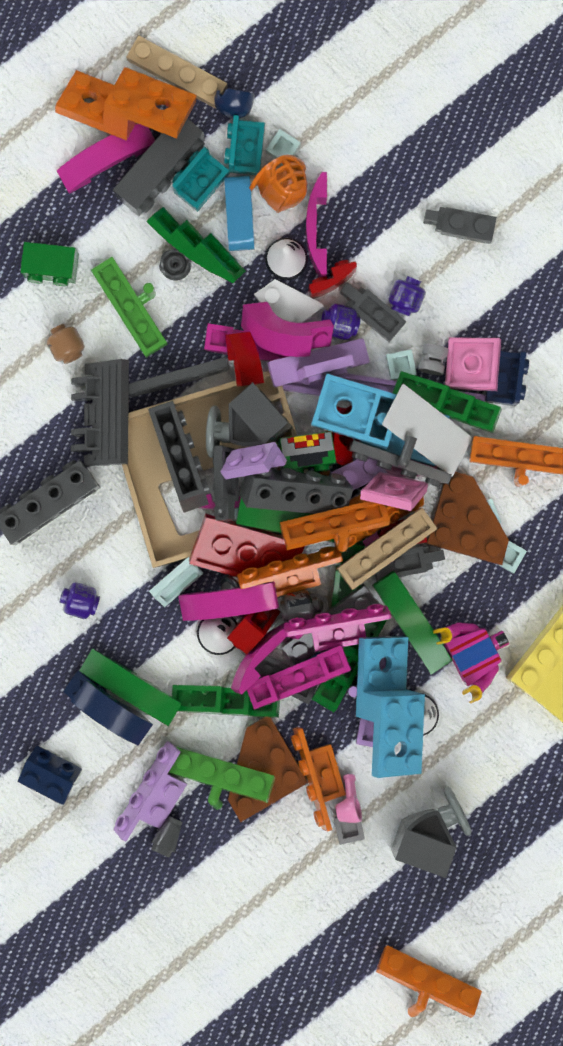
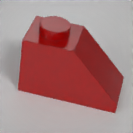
[227,609,280,655]

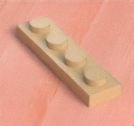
[126,35,228,109]
[336,507,437,590]

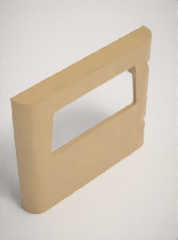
[122,371,308,568]

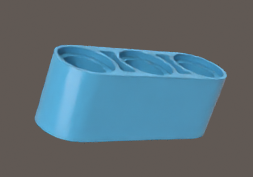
[224,176,255,251]

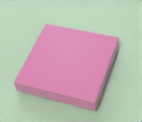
[445,337,501,391]
[360,472,428,511]

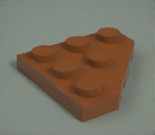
[427,472,509,565]
[228,717,308,822]

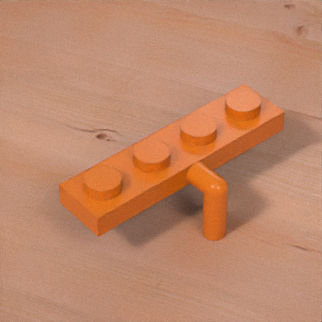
[469,436,563,487]
[280,501,390,552]
[376,945,482,1018]

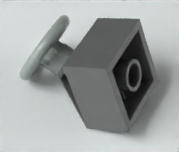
[206,383,293,458]
[391,786,472,878]

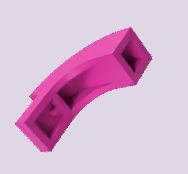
[241,302,334,357]

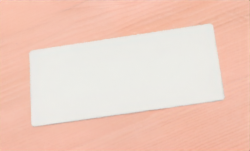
[382,384,472,477]

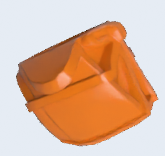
[249,155,307,213]

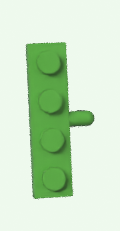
[91,257,168,358]
[168,747,275,810]

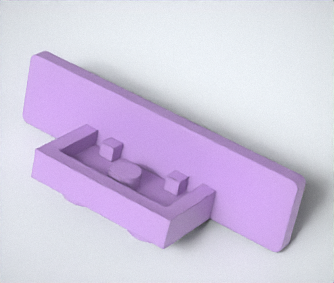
[267,338,370,387]
[114,741,187,842]

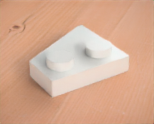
[254,279,324,323]

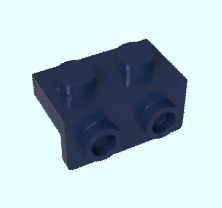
[485,351,529,406]
[17,746,82,805]

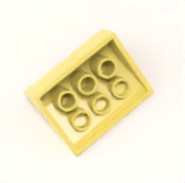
[506,605,563,723]

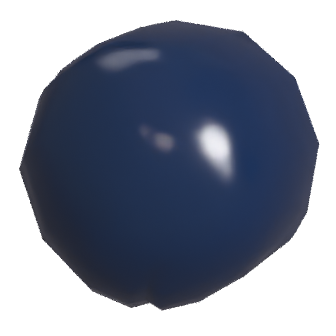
[214,89,255,119]

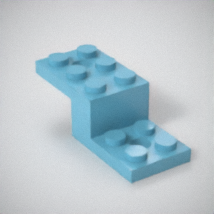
[311,374,450,467]
[356,636,425,778]

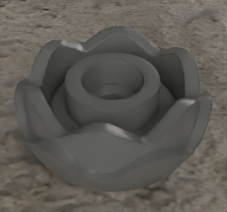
[159,248,191,281]

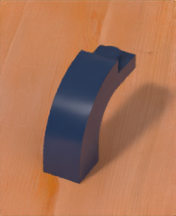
[63,670,153,746]

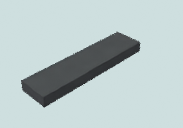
[129,357,229,398]

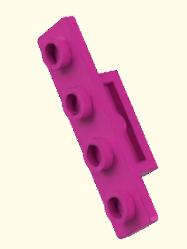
[284,604,391,652]

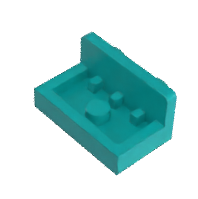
[224,115,265,175]
[172,147,230,212]

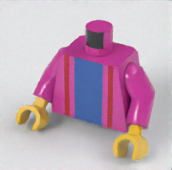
[433,622,509,704]

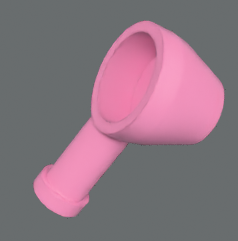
[336,774,362,823]

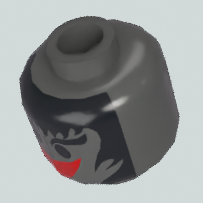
[280,590,320,622]

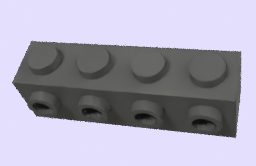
[113,118,205,216]
[148,401,211,513]
[0,460,101,546]
[240,468,353,514]

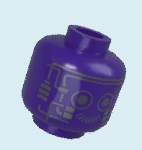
[388,276,426,316]
[321,304,360,340]
[59,582,100,619]

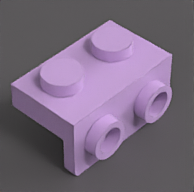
[220,442,287,479]

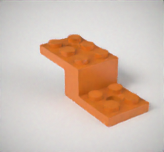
[55,67,197,141]

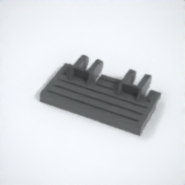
[71,359,129,467]

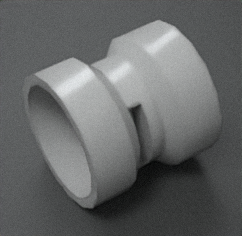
[418,344,449,375]

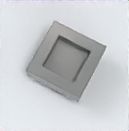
[333,817,365,845]

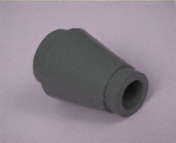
[151,816,183,858]

